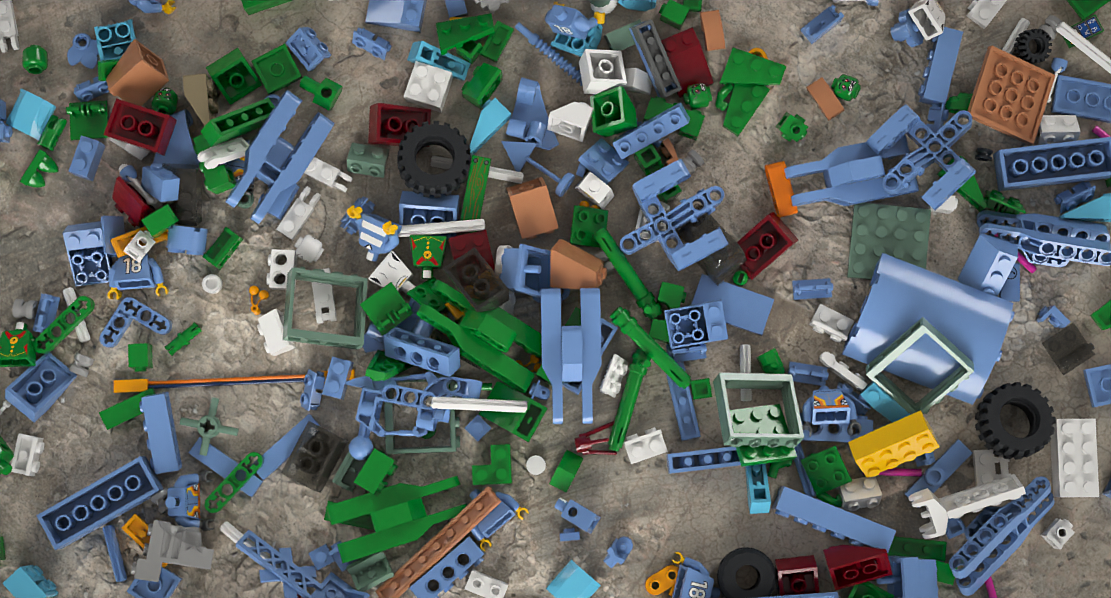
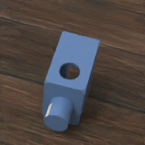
[554,497,601,534]

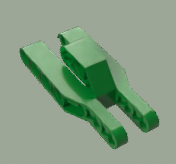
[416,280,542,393]
[326,476,467,563]

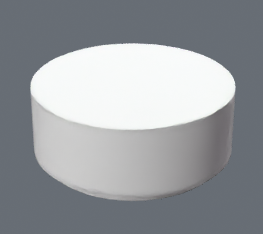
[202,274,222,294]
[526,455,546,475]

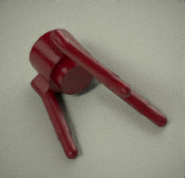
[574,421,617,455]

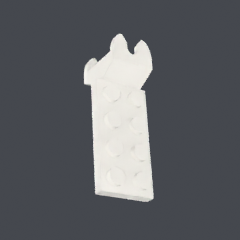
[908,474,1026,539]

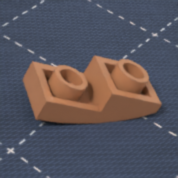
[700,10,725,51]
[806,77,845,121]
[660,138,678,166]

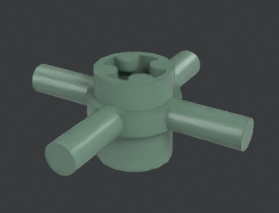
[180,397,239,456]

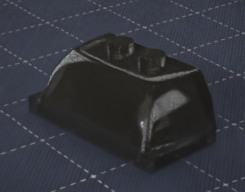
[676,204,747,286]

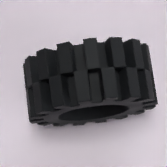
[1014,29,1052,64]

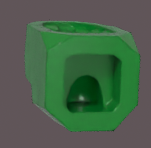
[945,92,973,114]
[756,348,785,374]

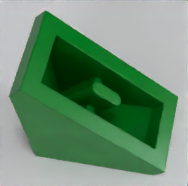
[142,204,179,238]
[549,450,584,492]

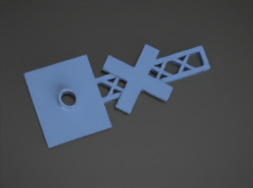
[236,530,370,598]

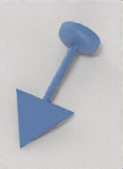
[501,141,575,197]

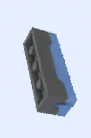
[629,19,682,98]

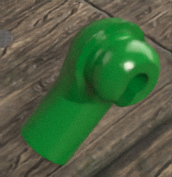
[715,83,733,111]
[767,460,792,479]
[816,492,843,507]

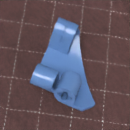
[506,78,559,150]
[153,109,200,176]
[362,316,434,353]

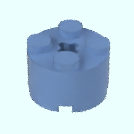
[166,225,208,255]

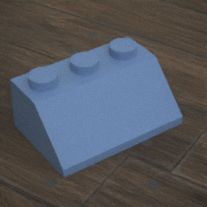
[399,191,459,239]
[958,233,1018,297]

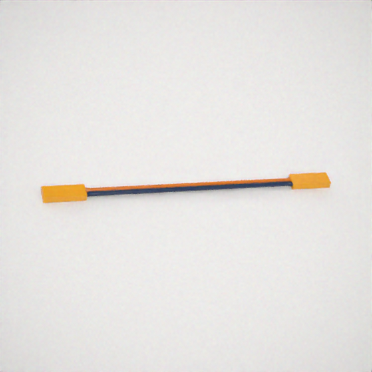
[114,370,355,393]

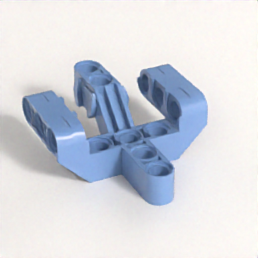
[866,104,976,210]
[619,159,729,272]

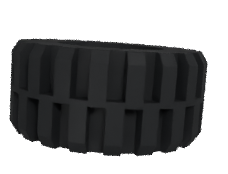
[397,121,471,198]
[975,382,1056,460]

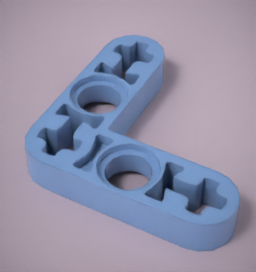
[99,297,172,348]

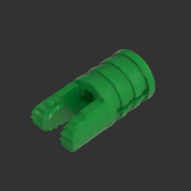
[37,115,67,151]

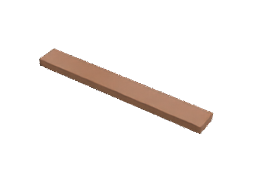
[375,486,502,598]

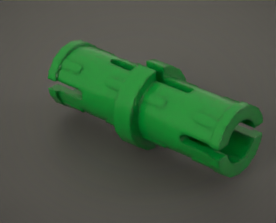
[164,322,202,356]

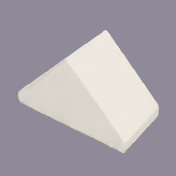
[624,68,652,95]

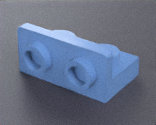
[286,27,331,71]

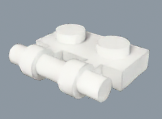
[972,449,1011,486]

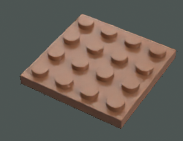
[967,45,1055,145]

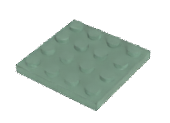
[847,203,931,280]

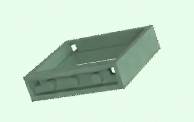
[282,266,368,350]
[866,317,974,415]
[713,372,804,448]
[384,374,460,454]

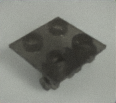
[1042,322,1095,375]

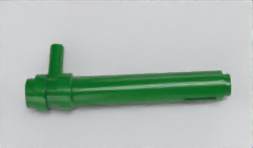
[594,227,662,320]
[609,306,692,389]
[607,348,651,452]

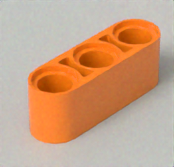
[765,161,798,218]

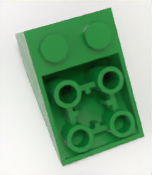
[479,381,548,443]

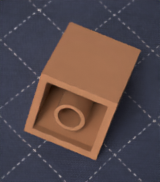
[106,39,170,106]
[506,177,559,240]
[550,239,607,290]

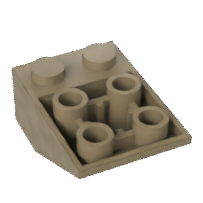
[183,73,219,126]

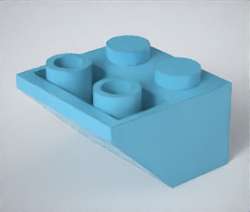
[2,565,58,598]

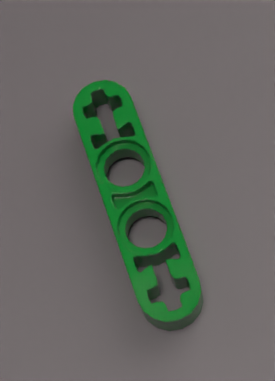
[33,296,95,354]
[204,452,264,513]

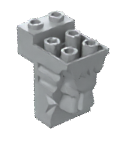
[131,520,214,582]

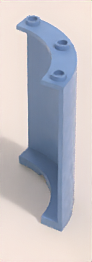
[842,253,1015,405]

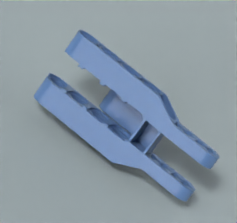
[225,90,334,224]
[784,135,919,206]
[976,210,1111,267]
[541,288,602,424]
[949,476,1055,596]

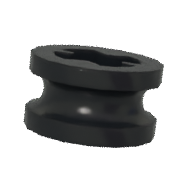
[975,148,993,162]

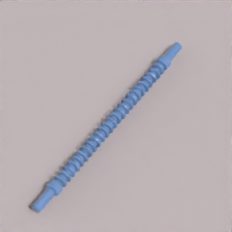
[515,22,662,148]

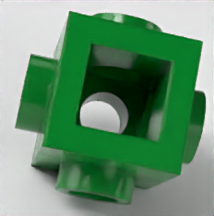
[776,111,808,142]

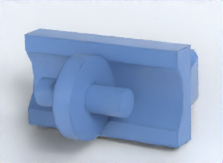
[603,536,633,568]

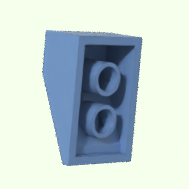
[365,0,427,33]
[5,353,77,423]

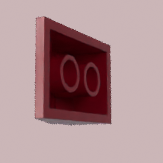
[661,27,714,98]
[104,98,177,156]
[368,103,431,147]
[112,176,156,228]
[727,212,799,280]
[449,229,500,291]
[823,544,892,591]
[775,555,819,596]

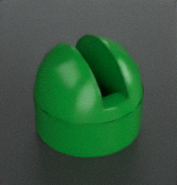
[732,270,748,286]

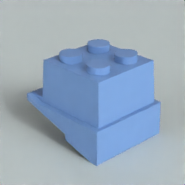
[499,244,554,298]
[877,555,938,598]

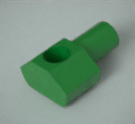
[299,75,343,111]

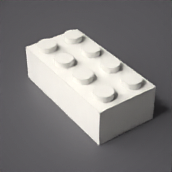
[1050,419,1099,497]

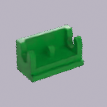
[202,227,243,270]

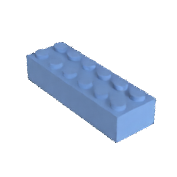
[993,137,1111,191]
[36,456,164,550]
[772,486,896,553]

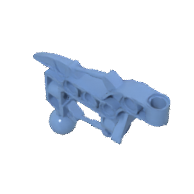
[346,371,483,460]

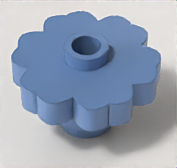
[891,9,924,47]

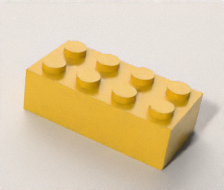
[848,410,939,478]

